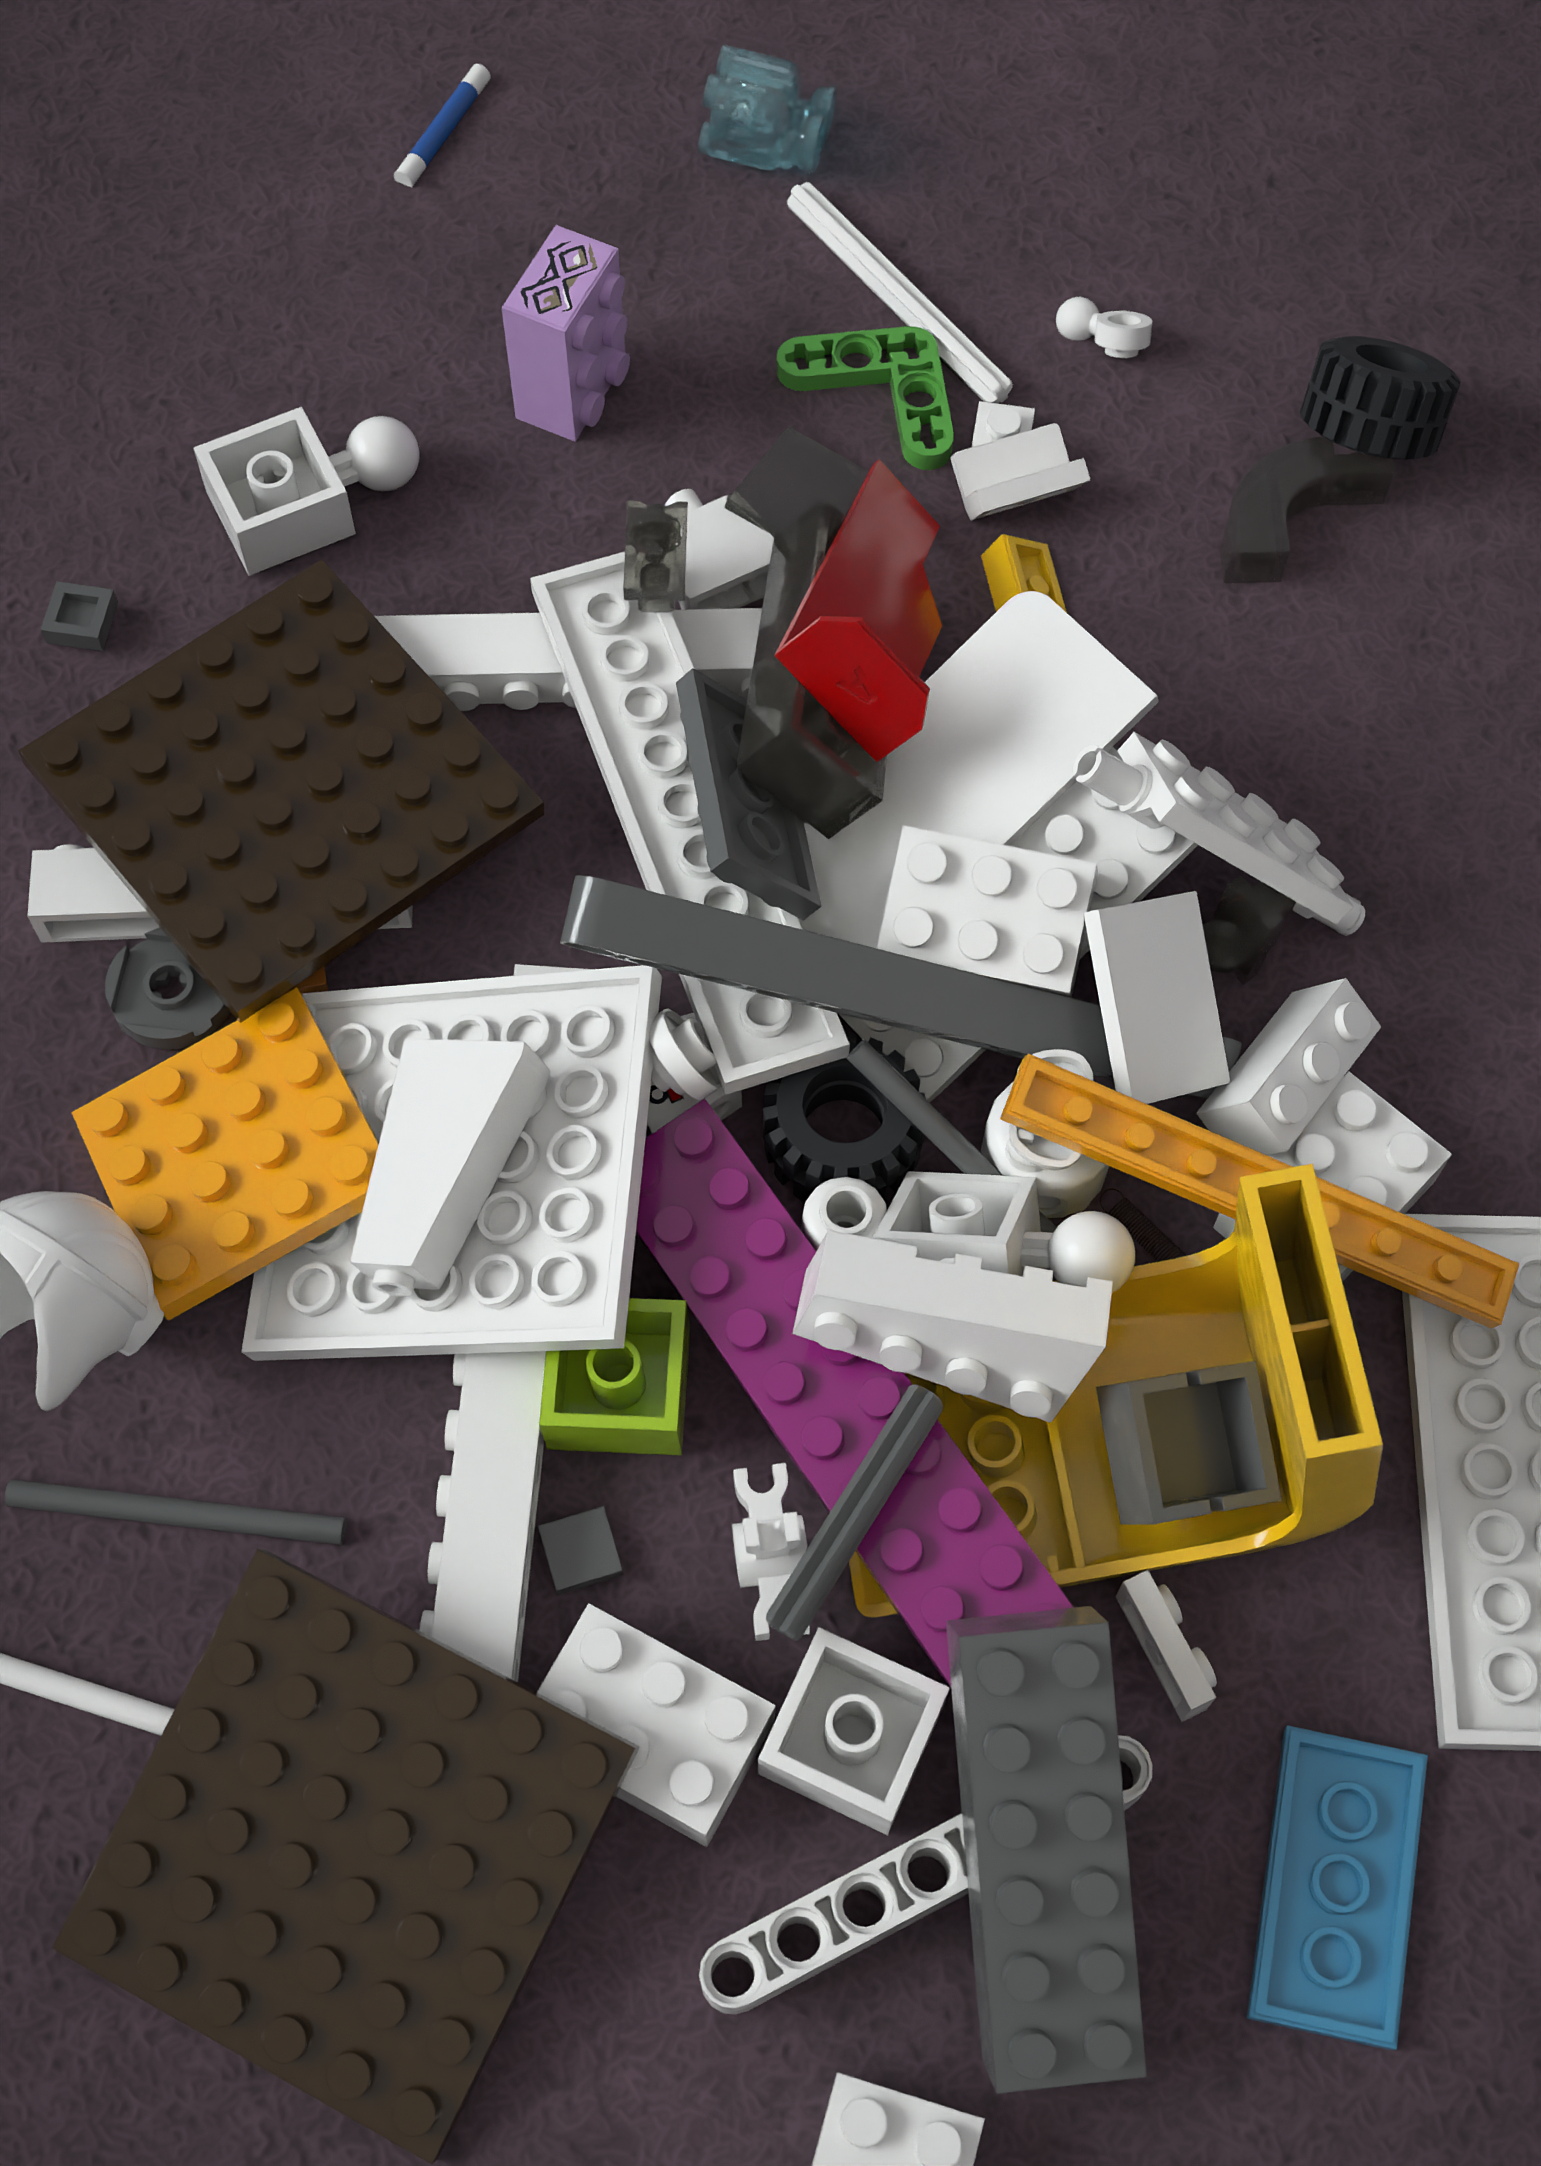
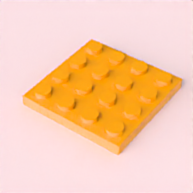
[71,987,379,1321]

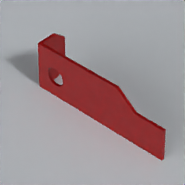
[774,459,942,762]

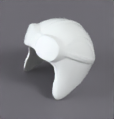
[0,1191,164,1411]

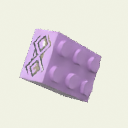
[502,225,630,442]

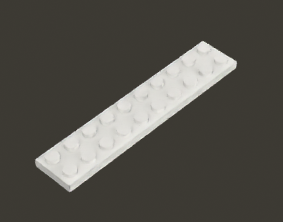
[530,546,850,1095]

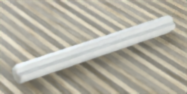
[787,182,1013,404]

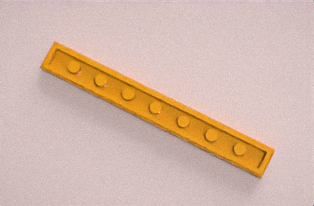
[1000,1053,1519,1329]

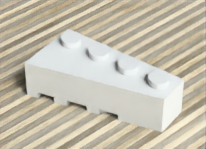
[792,1231,1113,1422]

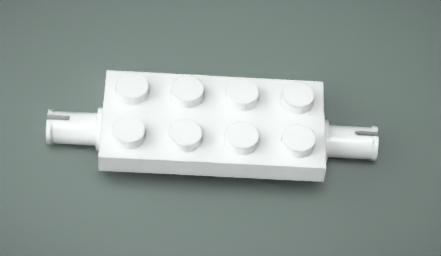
[1072,732,1365,936]

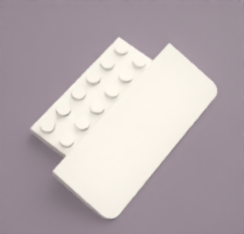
[798,591,1198,1102]

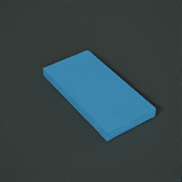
[1246,1726,1428,2051]

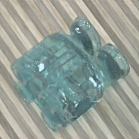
[698,44,838,176]

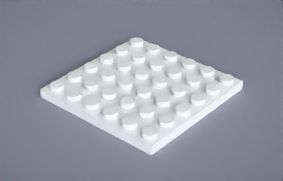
[241,965,662,1361]

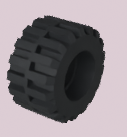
[1300,336,1461,459]
[763,1033,926,1202]

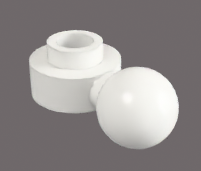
[1056,297,1152,358]

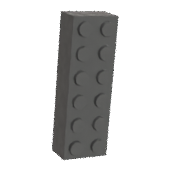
[946,1606,1147,2094]

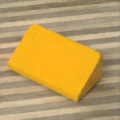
[981,534,1067,613]

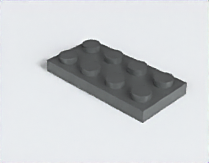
[676,668,822,921]

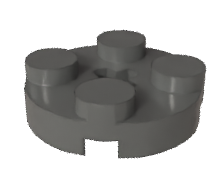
[105,928,230,1050]

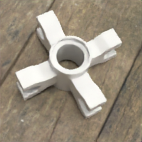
[732,1463,810,1641]

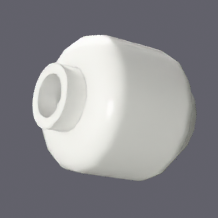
[801,1177,887,1251]

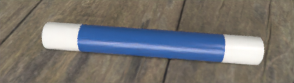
[394,64,491,187]

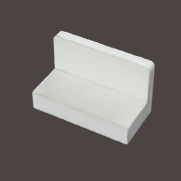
[951,423,1090,520]

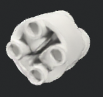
[981,1049,1109,1218]

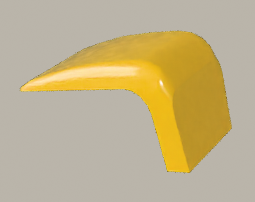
[849,1163,1383,1618]

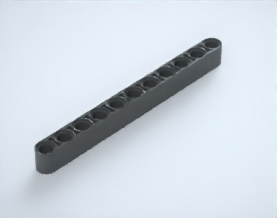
[560,875,1242,1099]

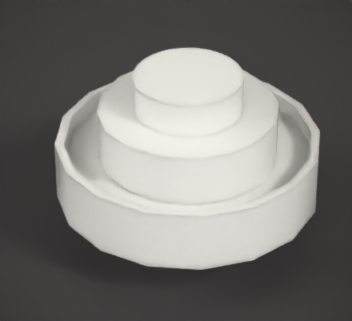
[649,1009,722,1101]

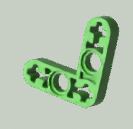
[777,326,954,470]

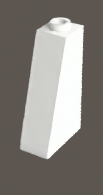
[350,1038,550,1296]

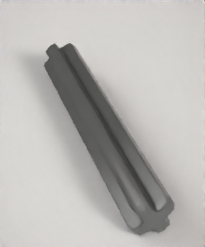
[766,1384,943,1640]

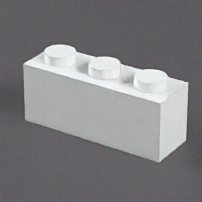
[1196,978,1381,1155]

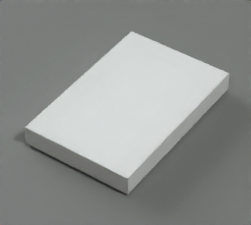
[1084,891,1231,1104]

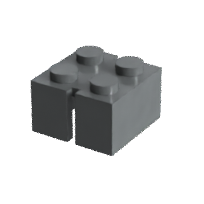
[1096,1361,1282,1525]

